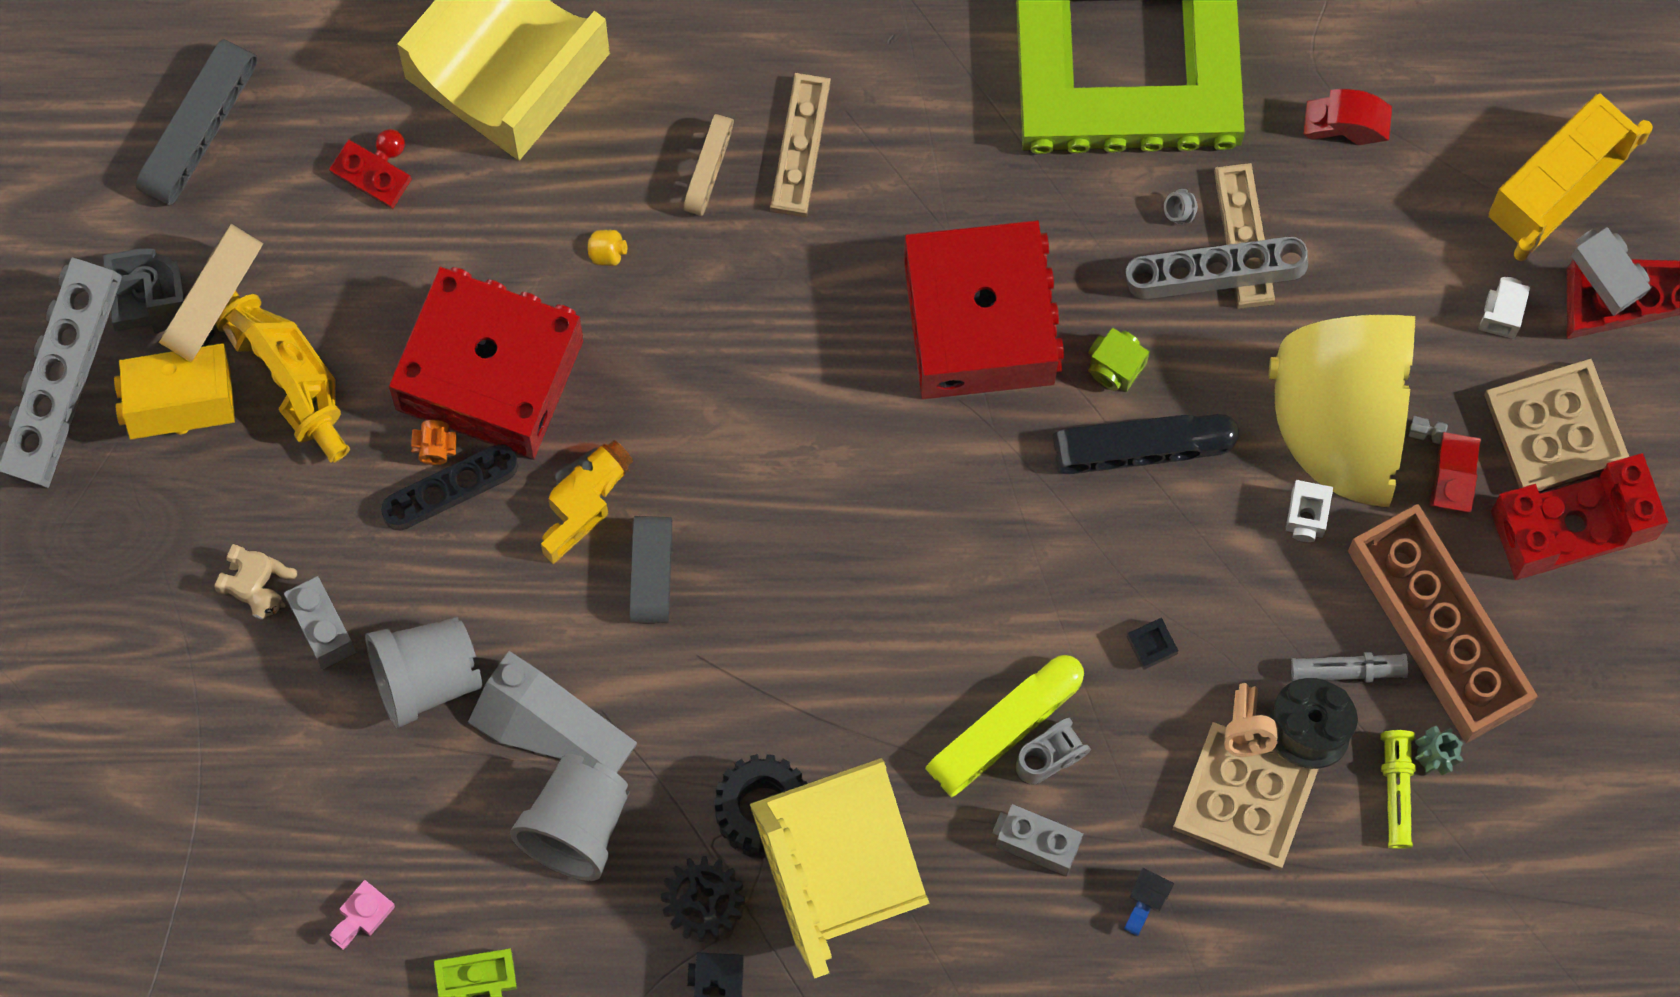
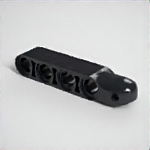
[1053,414,1239,474]

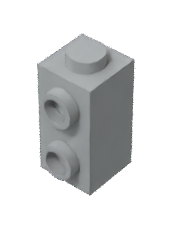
[1571,227,1651,316]
[992,804,1084,876]

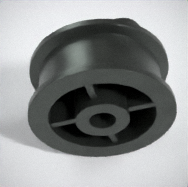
[1269,678,1358,769]

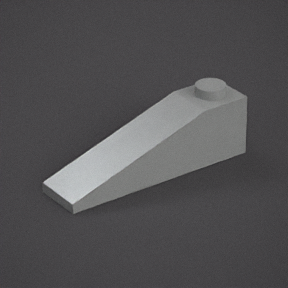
[468,651,637,773]

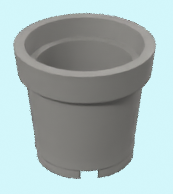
[365,616,482,728]
[510,754,630,881]

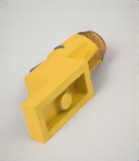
[541,440,633,564]

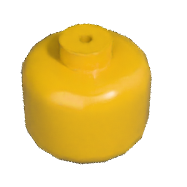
[588,230,627,266]

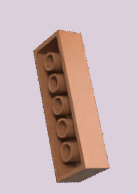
[1348,504,1538,744]

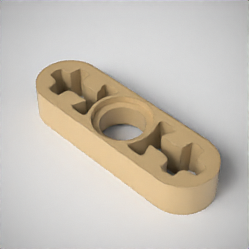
[684,114,734,216]

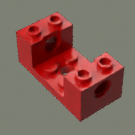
[1491,453,1669,580]

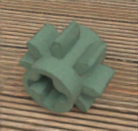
[1415,726,1463,776]

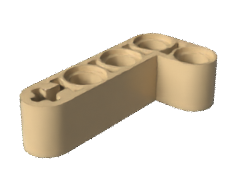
[158,224,263,362]

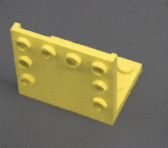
[750,758,929,979]

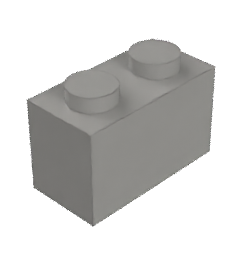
[284,576,356,670]

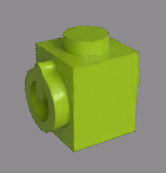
[1088,327,1150,392]

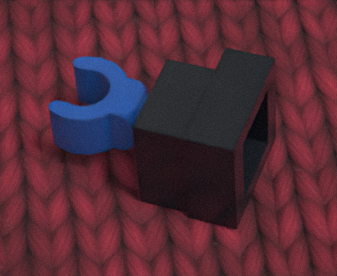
[1124,868,1174,936]

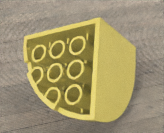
[1269,315,1415,507]

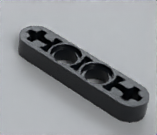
[381,444,518,531]

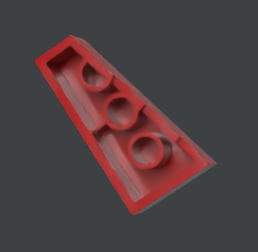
[1567,259,1680,339]

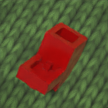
[1304,89,1392,145]

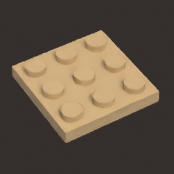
[1484,359,1629,492]
[1172,722,1319,871]

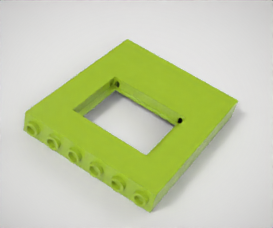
[1016,0,1245,154]

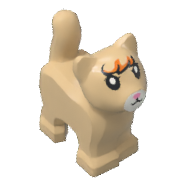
[214,544,297,620]

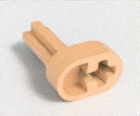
[1224,683,1278,757]

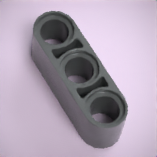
[630,516,672,623]

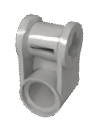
[1016,718,1091,784]

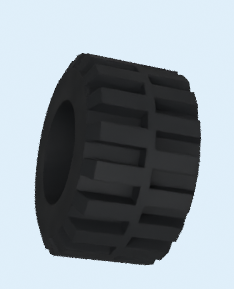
[714,754,808,858]

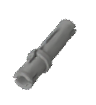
[1291,652,1408,683]

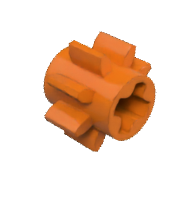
[411,420,457,465]

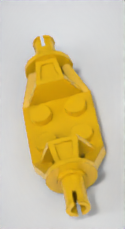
[215,290,350,463]

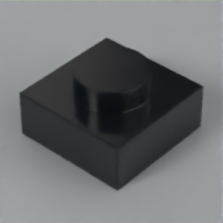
[1127,617,1179,670]

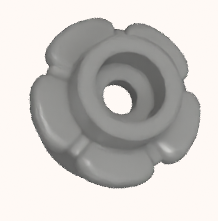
[1164,189,1198,225]

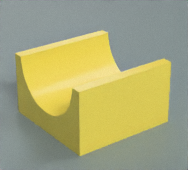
[397,0,610,161]

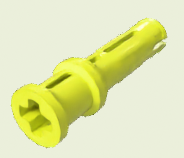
[1380,730,1416,849]

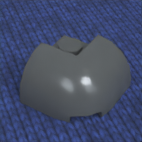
[103,249,184,334]

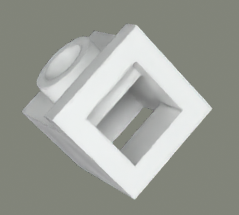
[1478,277,1530,339]
[1285,480,1333,542]

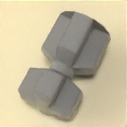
[1408,415,1448,445]

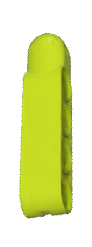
[925,655,1084,798]

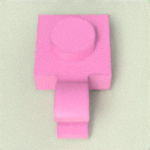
[330,880,395,950]

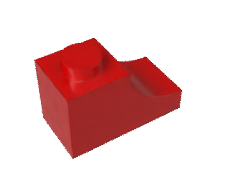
[1429,432,1481,513]

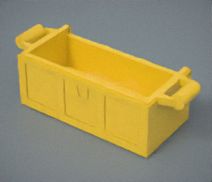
[1488,93,1653,261]

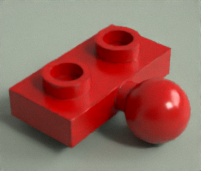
[329,129,412,209]

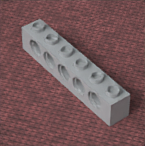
[0,257,122,488]

